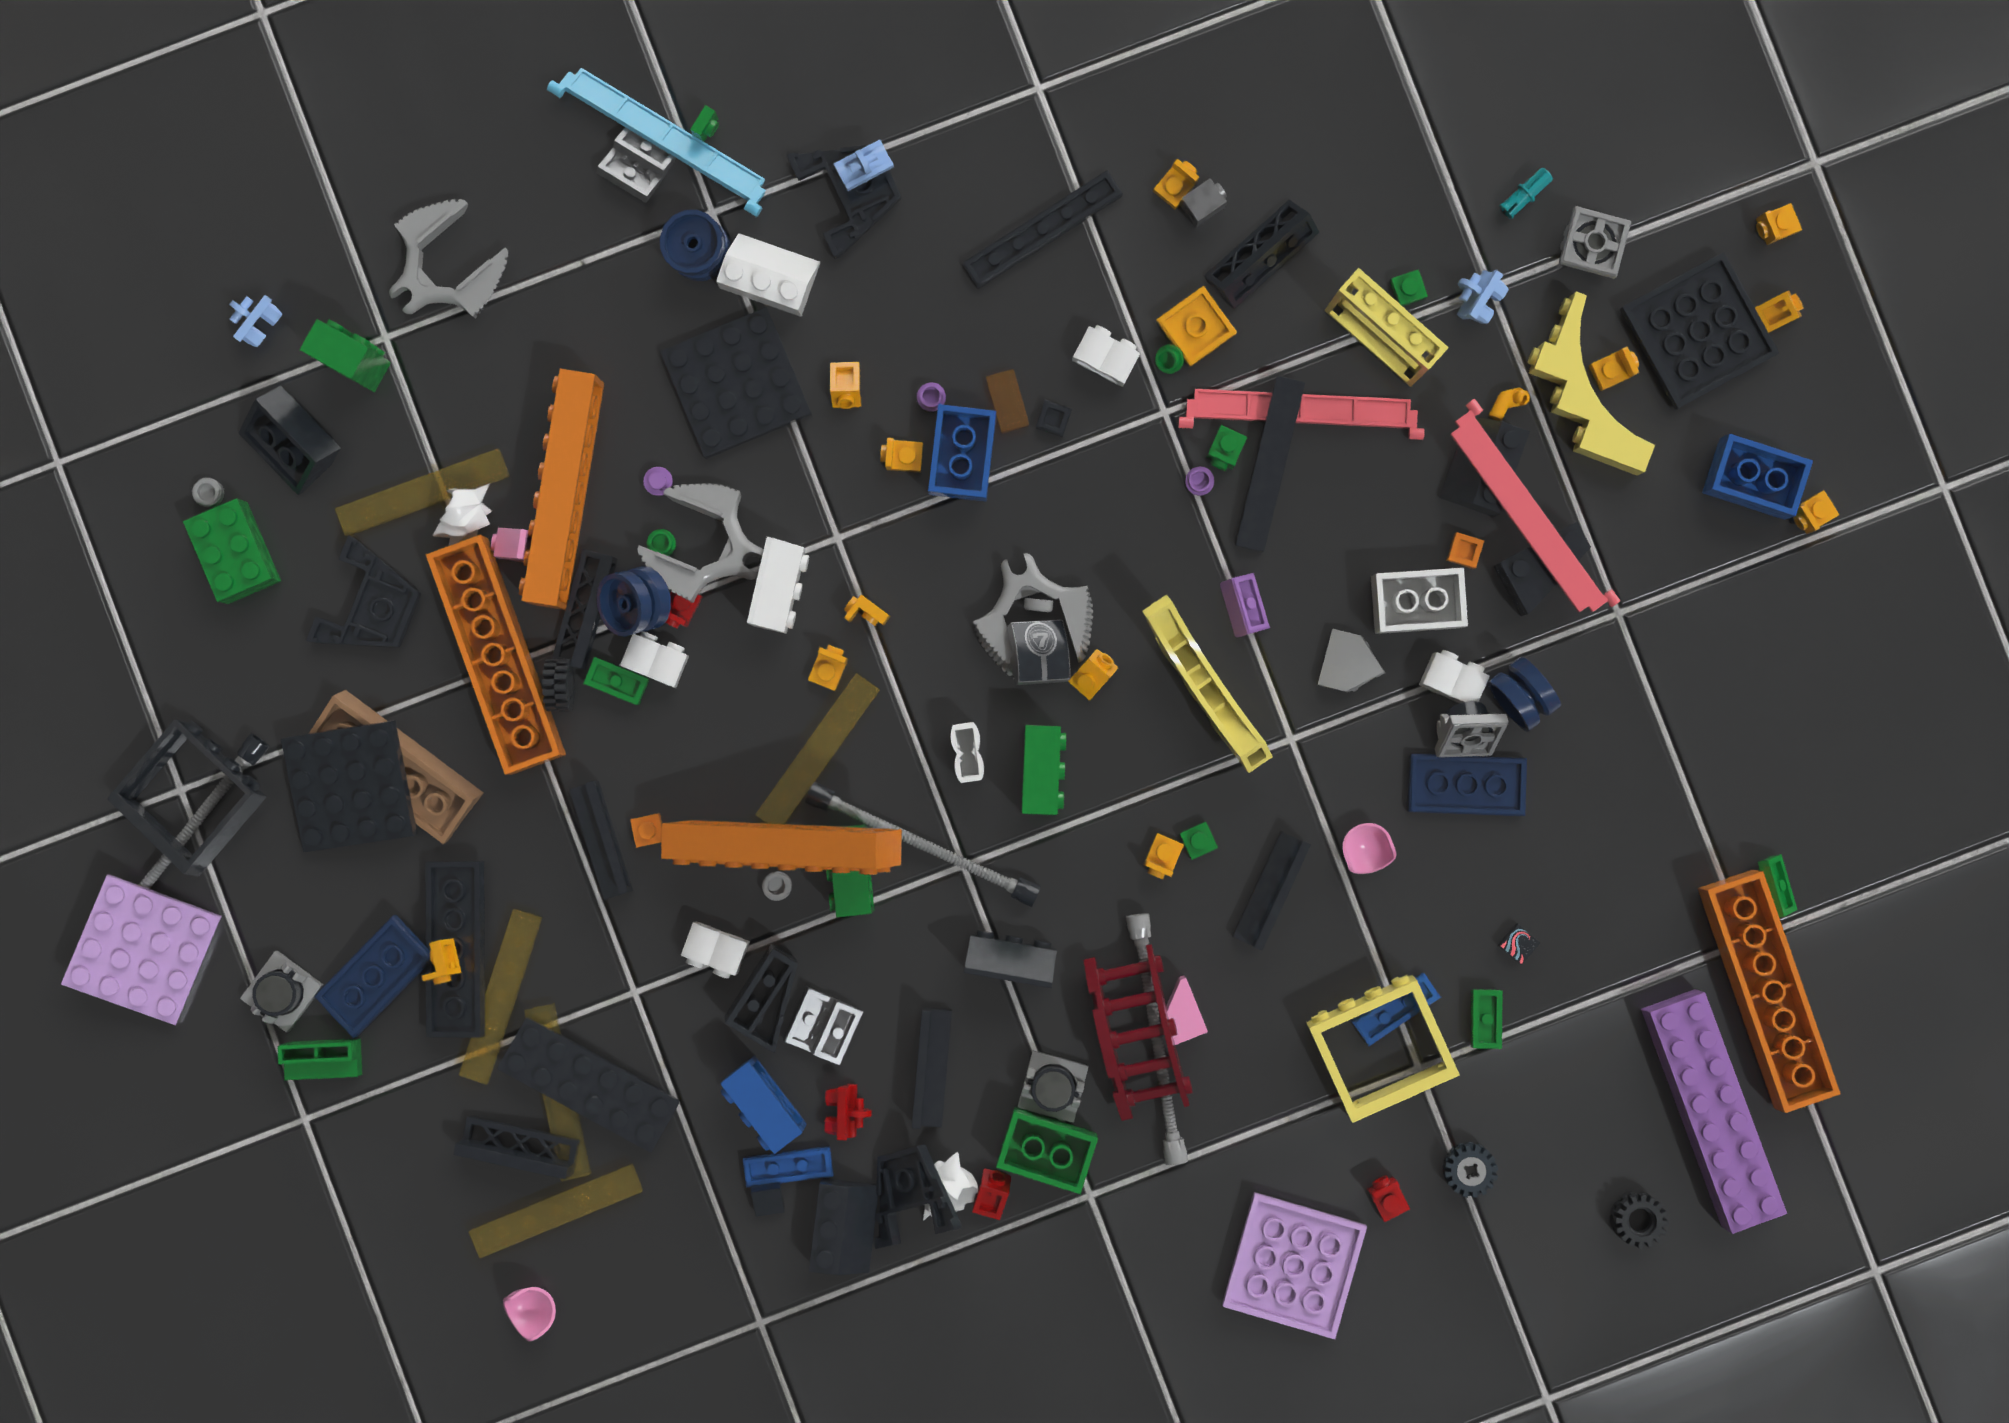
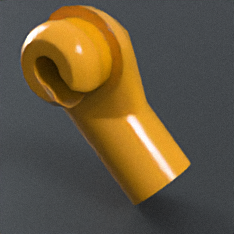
[1488,388,1530,421]

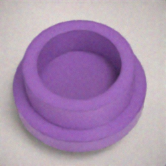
[917,382,946,412]
[1185,466,1214,496]
[643,467,673,496]

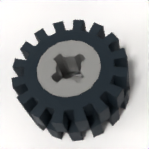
[1443,1142,1498,1198]

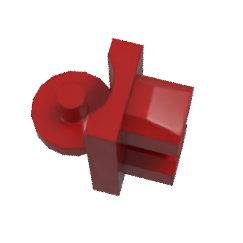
[824,1084,872,1141]

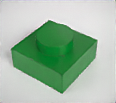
[690,105,719,142]
[1390,269,1428,306]
[1179,821,1218,860]

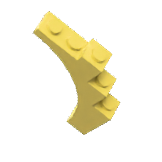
[1528,292,1655,476]
[1142,595,1273,773]

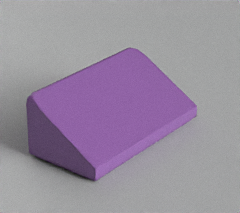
[1220,573,1270,638]

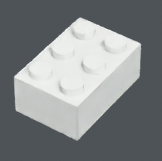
[1371,568,1468,634]

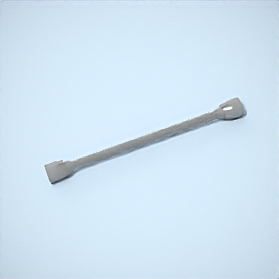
[1126,913,1188,1165]

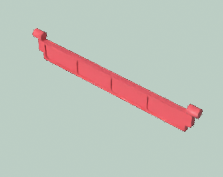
[1178,389,1424,440]
[1450,399,1620,613]

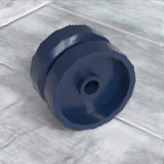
[660,210,731,281]
[597,566,671,637]
[1487,657,1561,732]

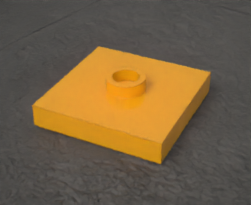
[1156,286,1237,367]

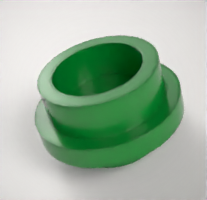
[1155,344,1184,374]
[647,529,676,556]

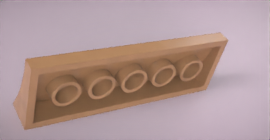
[309,690,484,844]

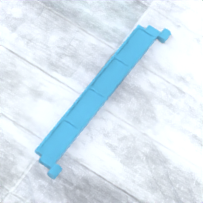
[547,68,766,217]

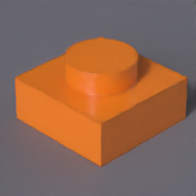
[1446,532,1484,569]
[630,813,662,848]

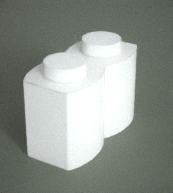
[1072,325,1140,387]
[620,631,689,688]
[1419,650,1490,703]
[951,722,984,783]
[681,921,750,979]

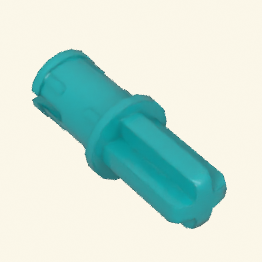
[1499,168,1553,219]

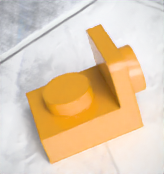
[1153,159,1199,210]
[1756,203,1802,245]
[1755,291,1804,333]
[1589,347,1639,391]
[830,362,861,409]
[880,438,923,472]
[1793,490,1839,534]
[844,595,891,626]
[808,645,848,691]
[1143,833,1184,880]
[422,938,462,985]

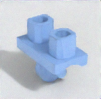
[834,140,894,191]
[1456,270,1509,324]
[229,295,282,347]

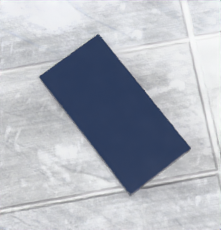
[1408,754,1527,816]
[314,915,431,1038]

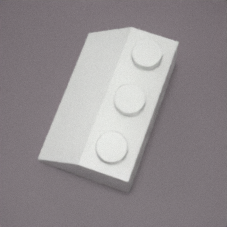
[716,233,820,317]
[747,537,809,634]

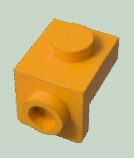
[1068,649,1118,701]

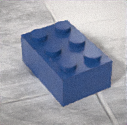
[928,404,997,502]
[1702,434,1813,520]
[720,1055,807,1154]

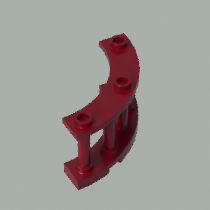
[1084,944,1193,1121]

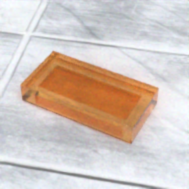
[986,369,1029,433]

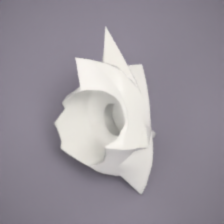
[433,483,492,546]
[923,1152,978,1221]

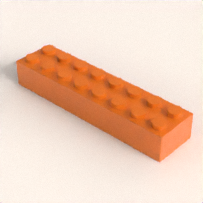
[519,368,604,610]
[426,535,566,775]
[661,820,902,875]
[1697,870,1841,1113]

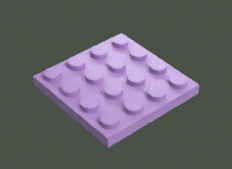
[61,874,222,1025]
[1222,1192,1367,1339]

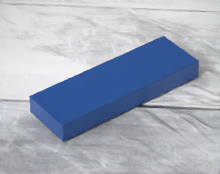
[1351,973,1441,1046]
[743,1146,834,1188]

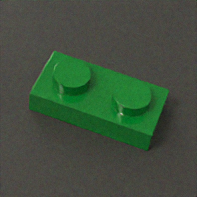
[583,657,649,706]
[1758,854,1797,918]
[1471,989,1503,1049]

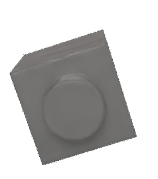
[1180,178,1227,228]

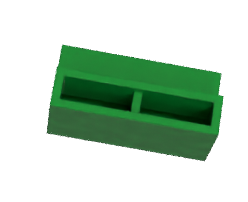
[278,1038,362,1080]

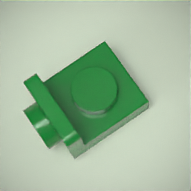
[1206,425,1247,471]

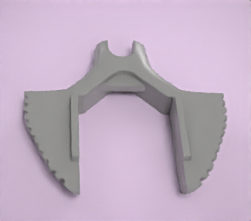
[389,199,508,319]
[637,483,764,603]
[972,553,1093,679]

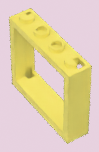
[1324,268,1449,387]
[1306,975,1460,1123]

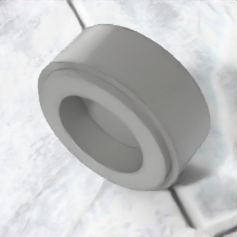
[192,478,224,508]
[1024,598,1053,612]
[762,871,792,901]

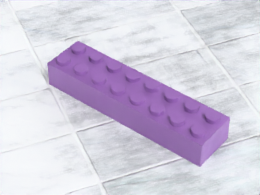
[1641,989,1787,1234]

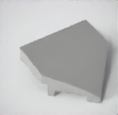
[1318,629,1385,693]

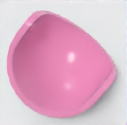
[1342,823,1396,874]
[503,1287,556,1341]

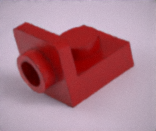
[665,591,703,629]
[972,1168,1012,1220]
[1367,1176,1410,1222]

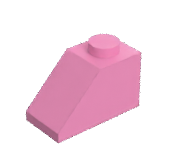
[491,528,532,562]
[1161,975,1208,1045]

